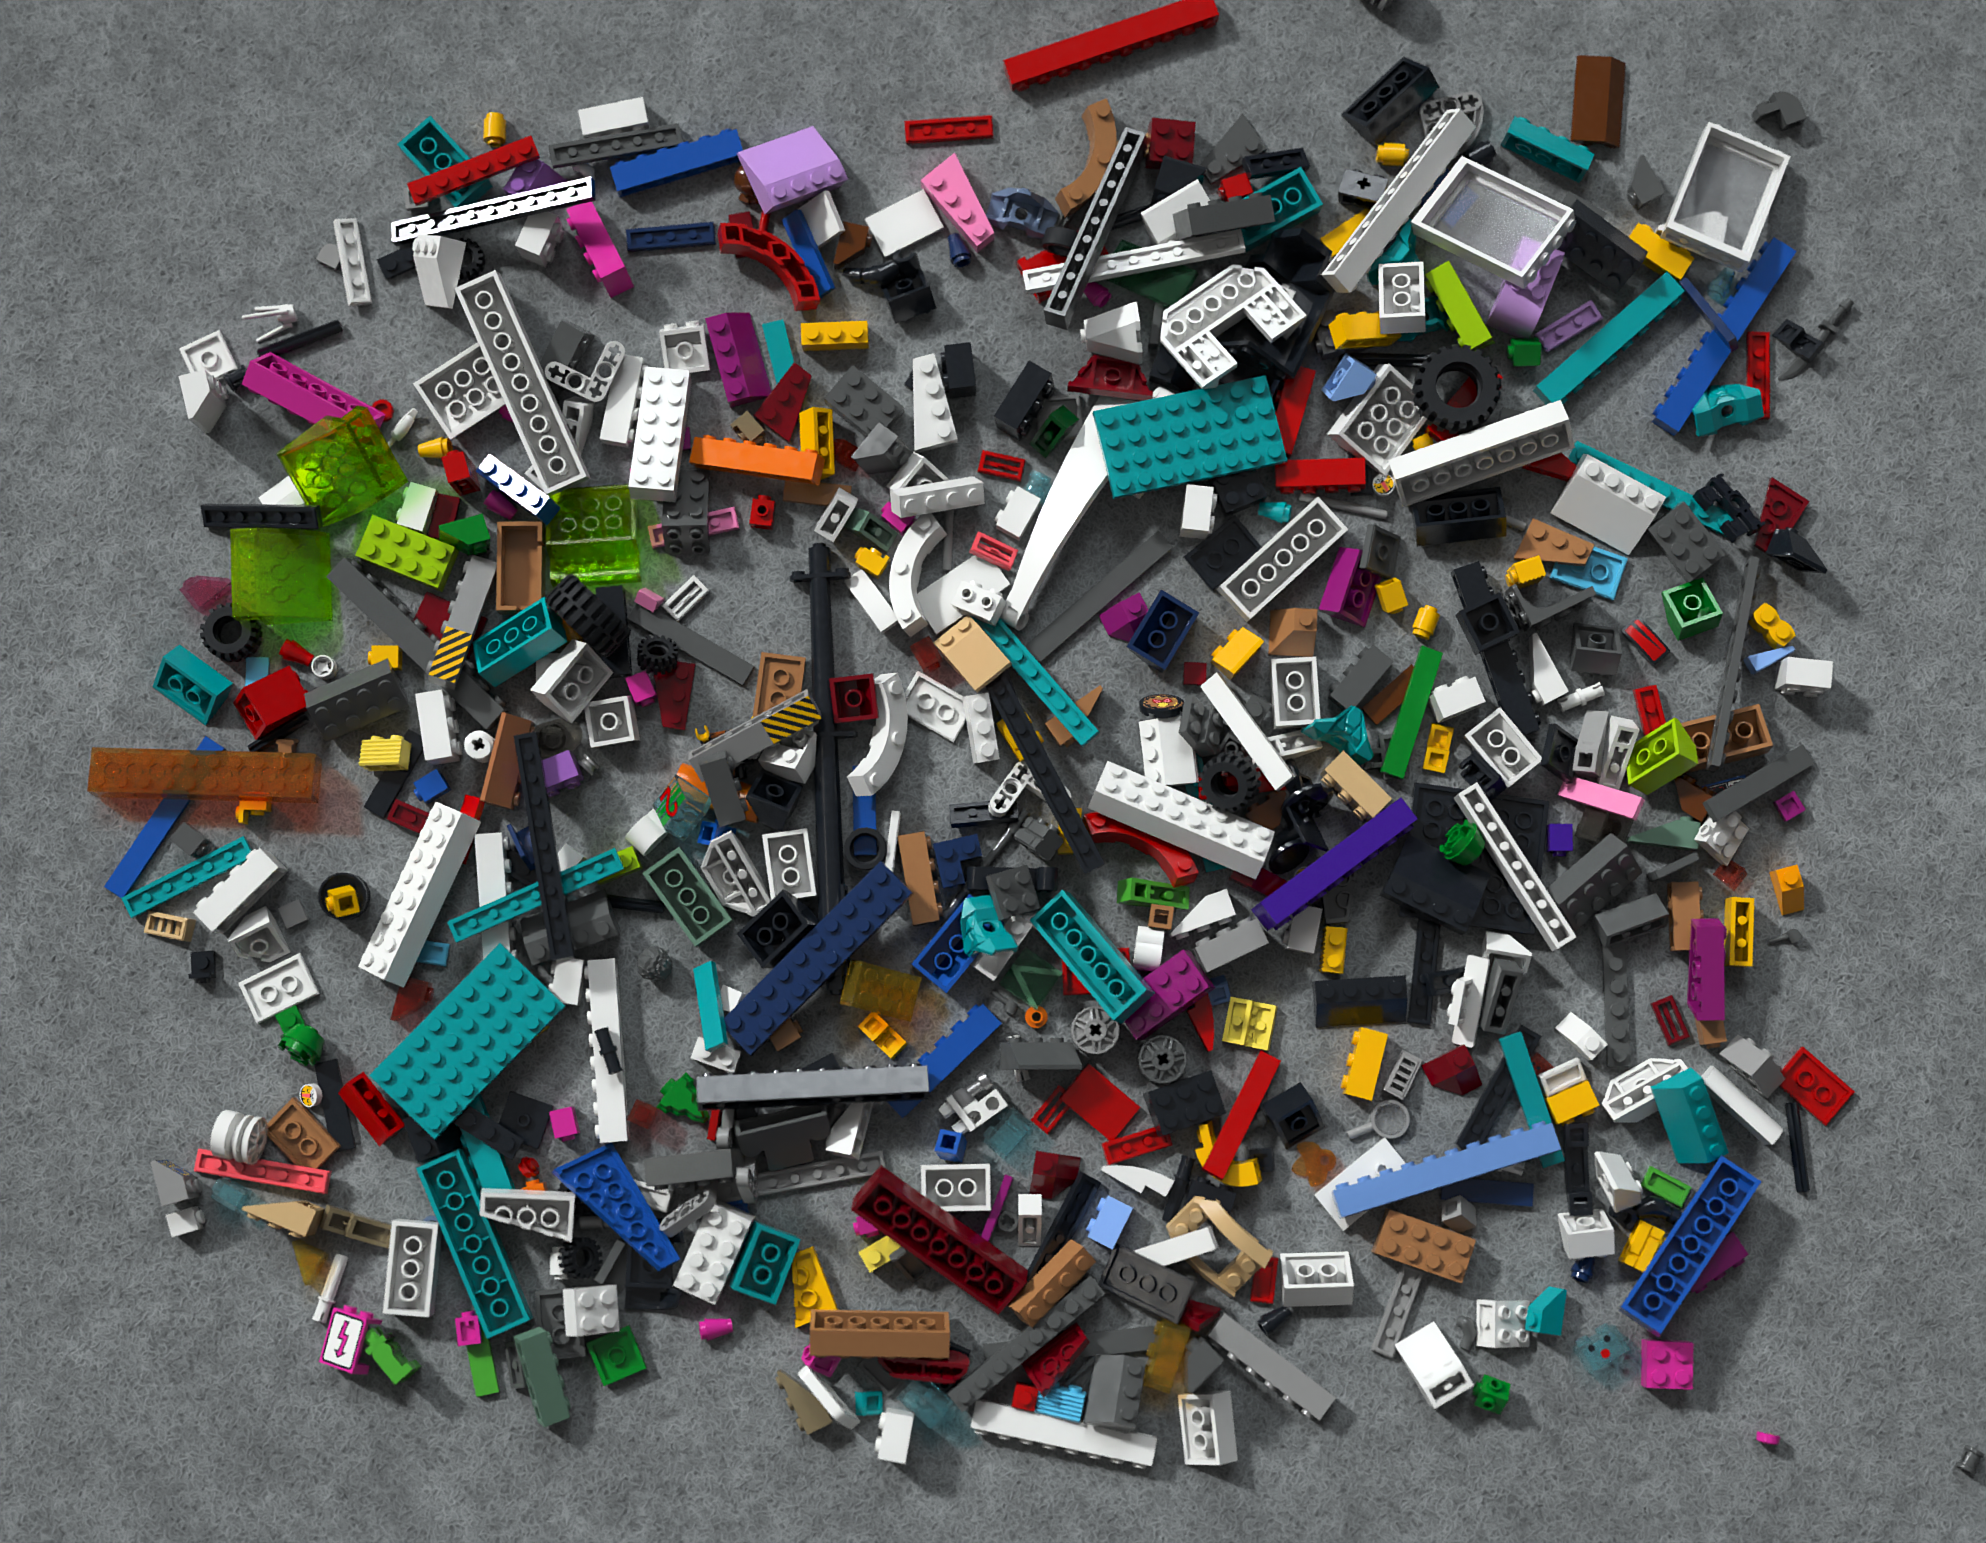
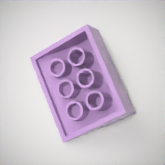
[737,126,848,215]

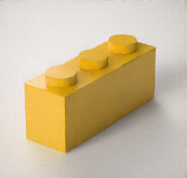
[1629,223,1694,282]
[1328,311,1402,349]
[801,321,869,351]
[799,407,835,480]
[1724,897,1754,968]
[1340,1027,1388,1101]

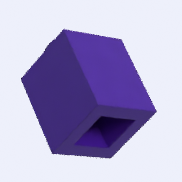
[1546,824,1573,857]

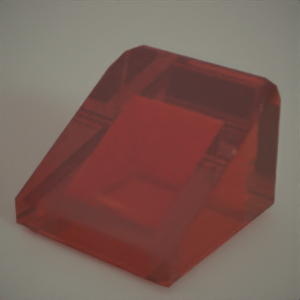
[1713,860,1747,891]

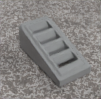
[1382,1050,1422,1100]

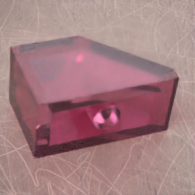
[179,576,236,613]

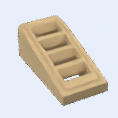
[144,911,196,942]

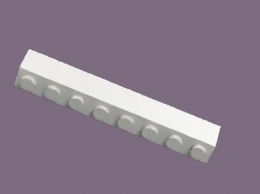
[1454,783,1576,951]
[584,958,630,1143]
[971,1399,1157,1469]

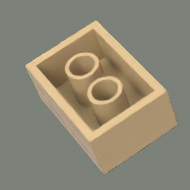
[1320,751,1392,822]

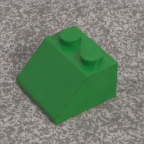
[439,514,491,556]
[1662,577,1723,641]

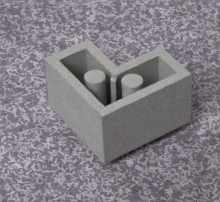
[1720,1034,1785,1098]

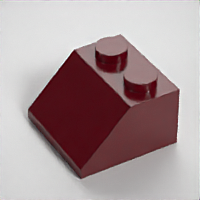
[829,673,879,723]

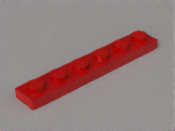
[407,135,540,206]

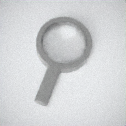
[1347,1100,1410,1140]

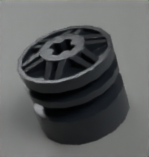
[318,873,370,920]

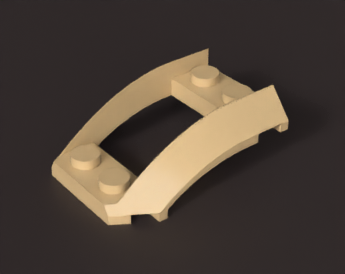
[1166,1196,1273,1297]

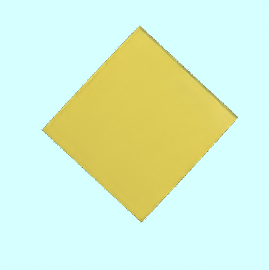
[1222,997,1278,1051]

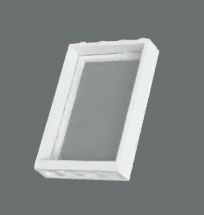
[1660,122,1790,273]
[1411,156,1576,289]

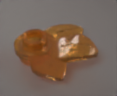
[1291,1142,1336,1187]

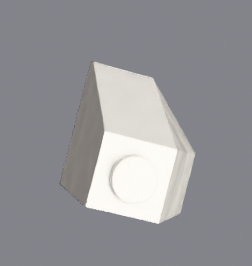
[1080,302,1143,364]

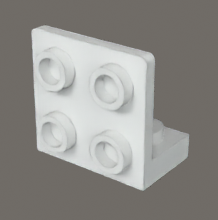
[1476,1299,1530,1348]

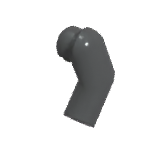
[1456,1316,1477,1351]

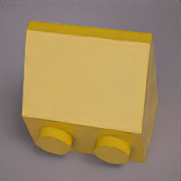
[1211,627,1264,680]

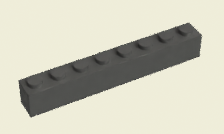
[947,1275,1105,1412]

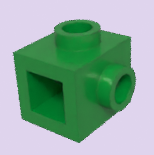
[1472,1374,1510,1415]

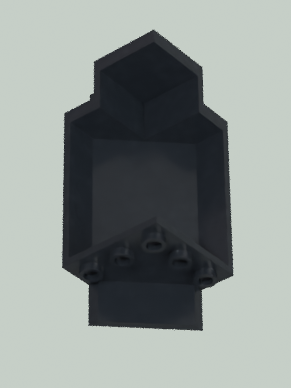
[1216,228,1335,397]

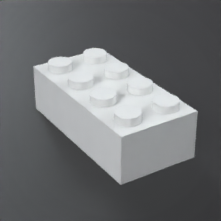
[193,848,288,934]
[673,1199,755,1305]
[383,1219,442,1317]

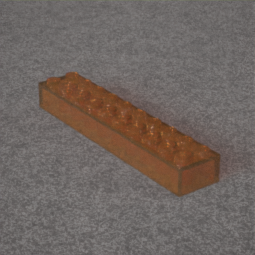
[87,747,322,803]

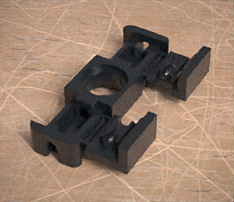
[1692,473,1765,543]

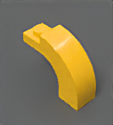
[1195,1121,1262,1187]

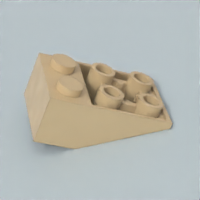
[242,1200,325,1239]

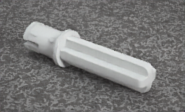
[312,1254,348,1323]

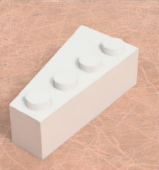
[480,1188,575,1242]

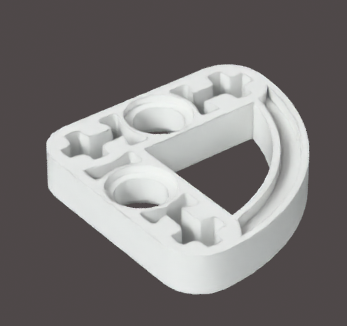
[798,1365,860,1430]

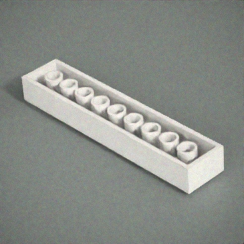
[454,270,591,496]

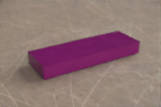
[981,1174,1013,1241]

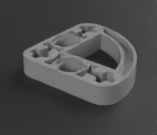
[1418,91,1483,161]

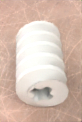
[464,731,495,763]

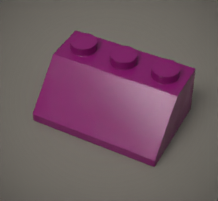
[1319,547,1382,628]

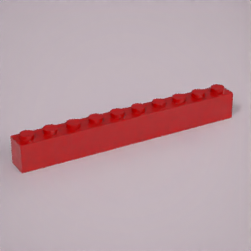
[1003,0,1219,91]

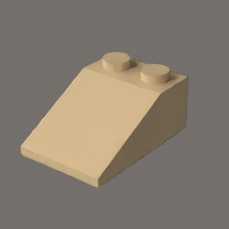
[933,615,1012,693]

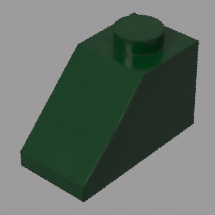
[1029,405,1079,459]

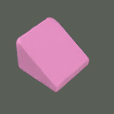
[634,588,664,613]

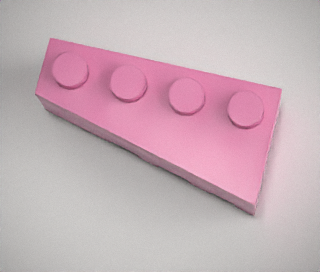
[921,153,994,253]

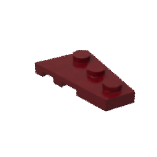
[754,362,812,443]
[654,661,696,731]

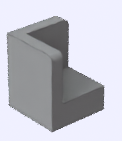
[1441,1195,1477,1233]

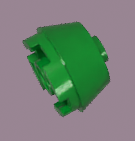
[1439,820,1485,865]
[278,1024,325,1067]

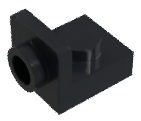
[188,951,216,983]

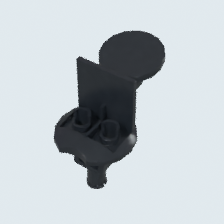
[1268,758,1333,874]

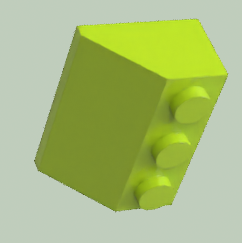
[1627,717,1698,795]

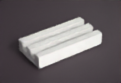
[662,575,710,622]

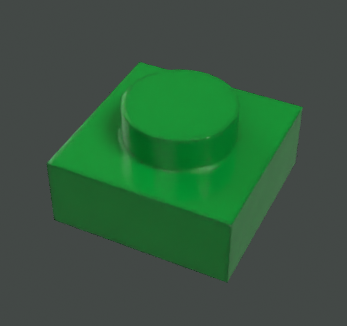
[275,1005,307,1033]

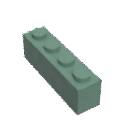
[513,1327,571,1428]

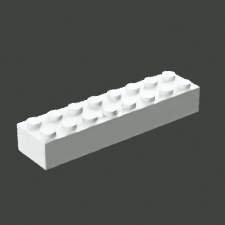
[1388,400,1575,507]
[1088,761,1275,879]
[358,802,481,988]

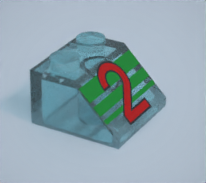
[653,774,712,842]

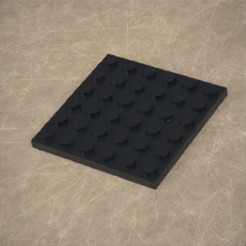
[1399,782,1549,935]

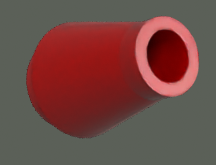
[279,639,315,667]

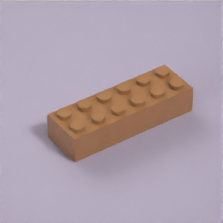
[809,1309,950,1360]

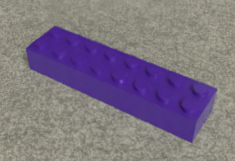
[1251,797,1418,931]

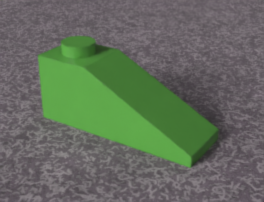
[1117,877,1190,910]

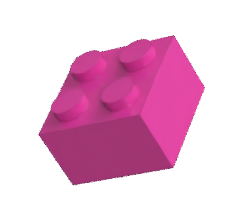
[1641,1339,1693,1390]

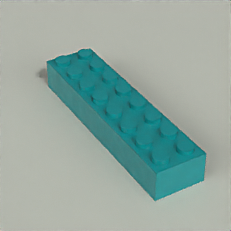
[416,1149,534,1339]

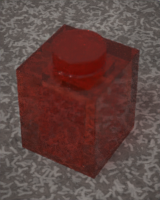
[909,636,943,673]
[627,1099,660,1129]

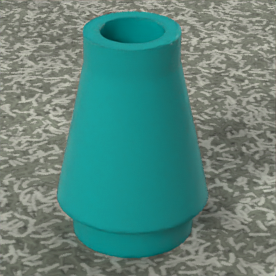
[1258,502,1292,524]

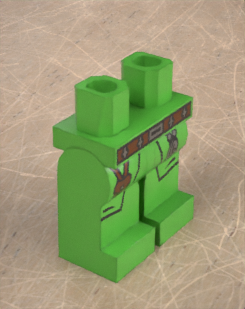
[364,1326,422,1385]

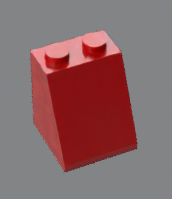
[233,666,308,740]

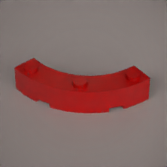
[718,223,820,311]
[1082,812,1199,888]

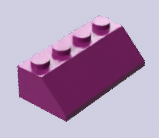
[705,312,772,408]

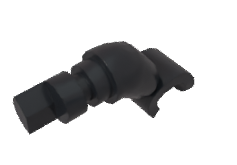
[842,249,920,287]
[1608,1196,1682,1230]

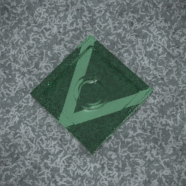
[999,947,1062,1010]

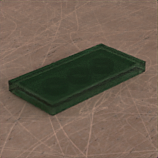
[1105,239,1198,307]

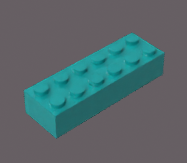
[1030,890,1155,1024]

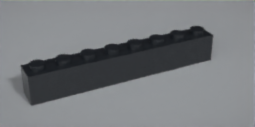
[1451,561,1541,736]

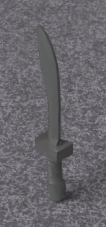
[1778,298,1854,381]

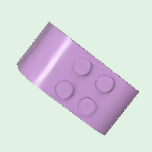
[1486,236,1565,338]

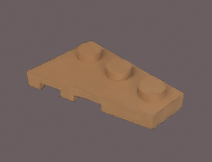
[1514,518,1595,567]

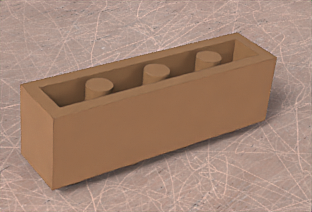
[898,831,943,926]
[1007,1239,1096,1328]

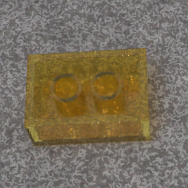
[840,960,922,1022]

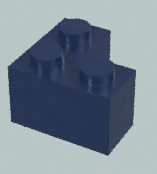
[933,834,982,890]

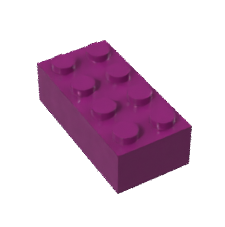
[1124,949,1215,1040]

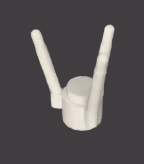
[242,304,297,343]

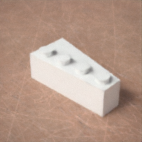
[913,353,958,453]

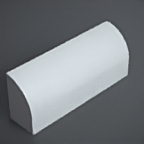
[1701,1066,1783,1145]

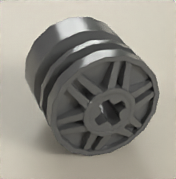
[1137,1036,1187,1083]

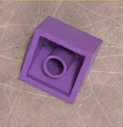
[503,159,567,212]

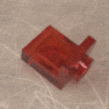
[833,439,859,472]

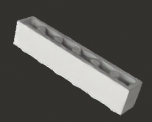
[474,832,518,960]

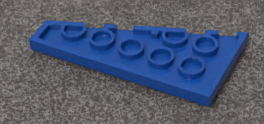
[552,1142,680,1272]

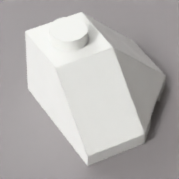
[228,906,290,962]
[1480,931,1532,984]

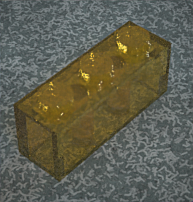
[1143,1317,1191,1394]

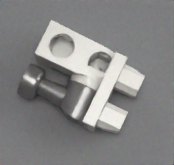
[939,1071,1008,1134]

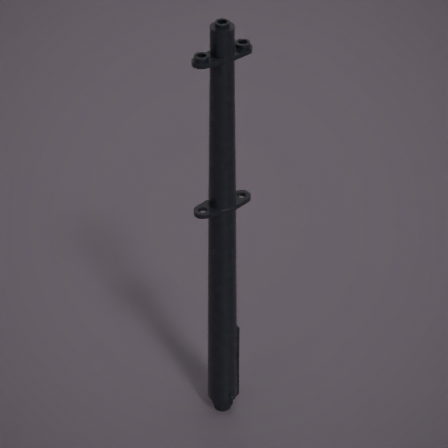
[790,543,858,995]

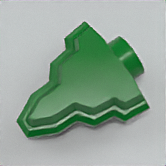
[657,1072,710,1123]

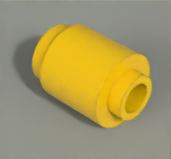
[483,112,506,147]
[1376,143,1409,166]
[1412,605,1441,640]

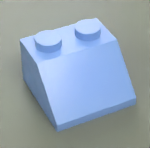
[1322,353,1377,401]

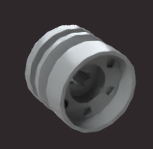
[1071,1006,1119,1055]

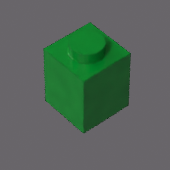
[1507,338,1541,366]

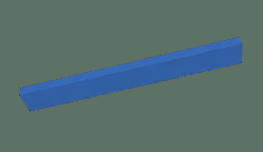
[104,736,225,898]

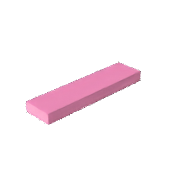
[647,507,740,549]
[1557,777,1645,821]

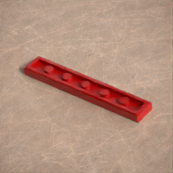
[1201,1050,1281,1181]

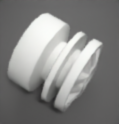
[210,1110,268,1165]

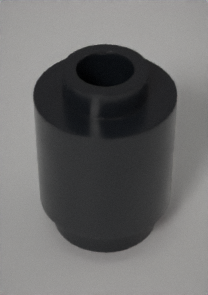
[1463,141,1496,166]

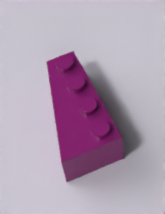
[1687,918,1727,1021]

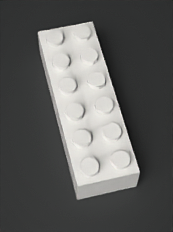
[628,367,691,502]
[1217,497,1348,622]

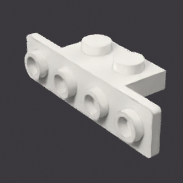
[1447,955,1490,1048]

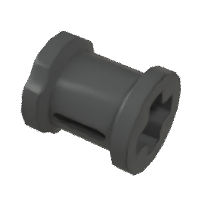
[1955,1445,1985,1475]

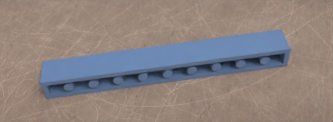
[1331,1121,1561,1219]

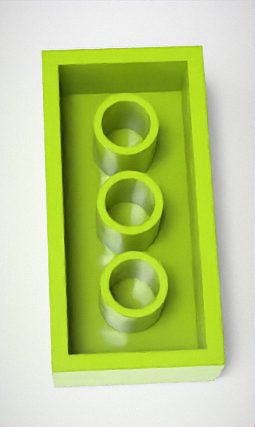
[355,514,459,592]

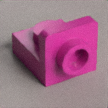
[455,1311,483,1346]
[801,1344,842,1378]

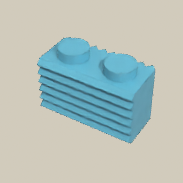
[1034,1382,1087,1423]

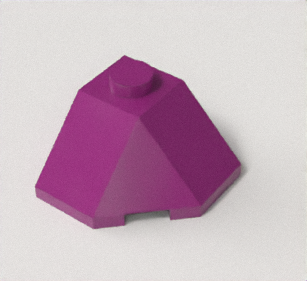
[1099,592,1148,642]

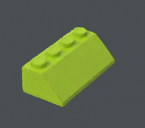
[1425,260,1495,351]

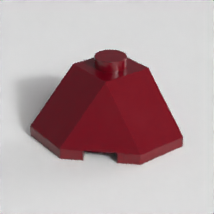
[1421,1044,1482,1096]
[1029,1150,1081,1199]

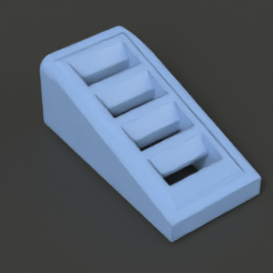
[1743,646,1795,675]

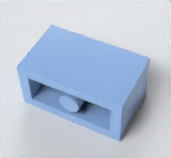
[1086,1195,1133,1250]

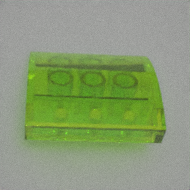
[276,406,409,527]
[546,484,642,588]
[230,528,333,625]

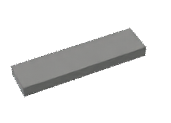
[1371,1263,1424,1358]

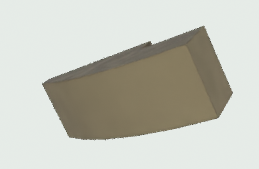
[319,1204,392,1249]

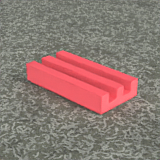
[969,531,1018,571]

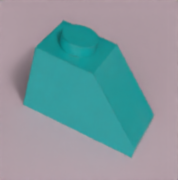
[1525,1286,1567,1336]

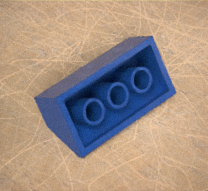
[911,894,1004,993]

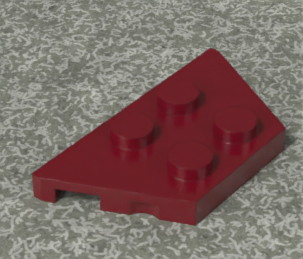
[1067,355,1153,401]

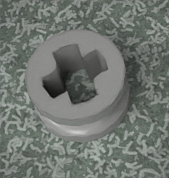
[578,754,600,775]

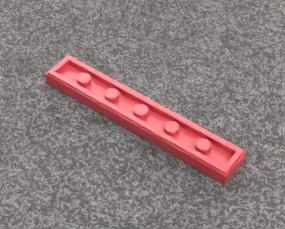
[194,1149,332,1194]

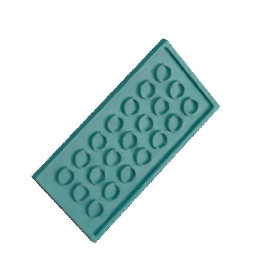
[1092,375,1287,499]
[369,943,566,1140]

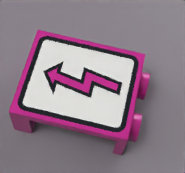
[319,1305,382,1375]

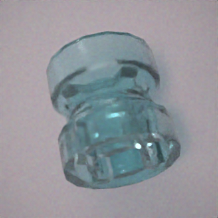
[1023,470,1051,500]

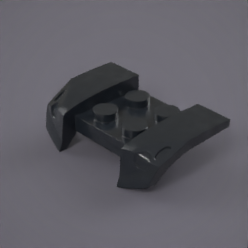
[625,1218,685,1310]

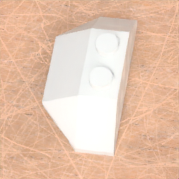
[701,831,771,917]
[1602,1058,1688,1122]

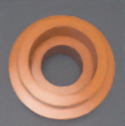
[1025,1005,1048,1028]

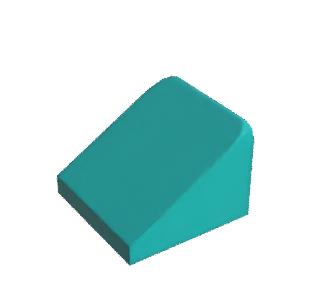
[855,1391,883,1416]

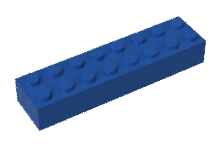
[1618,1155,1761,1337]

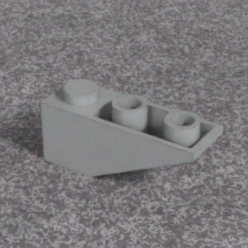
[1573,710,1610,778]

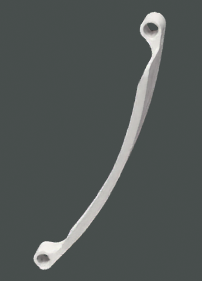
[1000,387,1174,631]

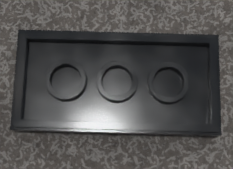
[1098,1243,1198,1324]

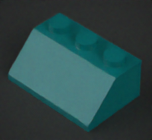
[152,644,233,726]

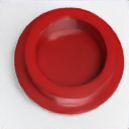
[518,1156,539,1178]

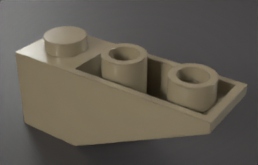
[775,1369,833,1435]

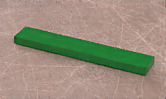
[1380,645,1443,780]

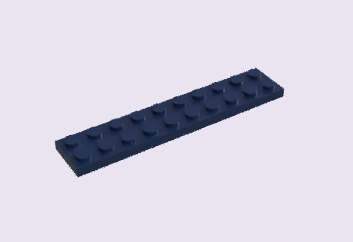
[724,861,914,1056]

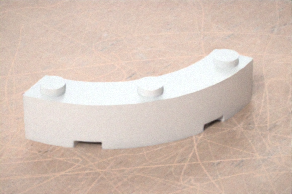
[889,513,947,637]
[847,673,908,796]

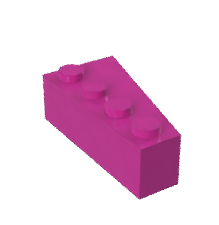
[566,202,634,298]

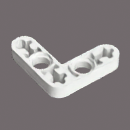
[544,341,625,402]
[988,761,1071,817]

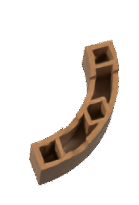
[1055,98,1116,218]

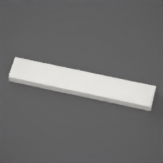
[1200,672,1295,791]

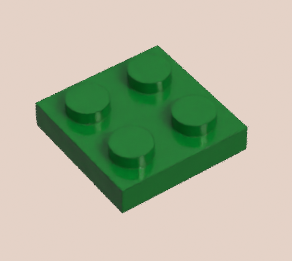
[586,1325,647,1386]

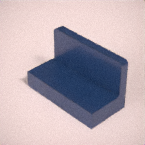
[507,824,536,871]

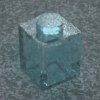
[211,1177,251,1211]

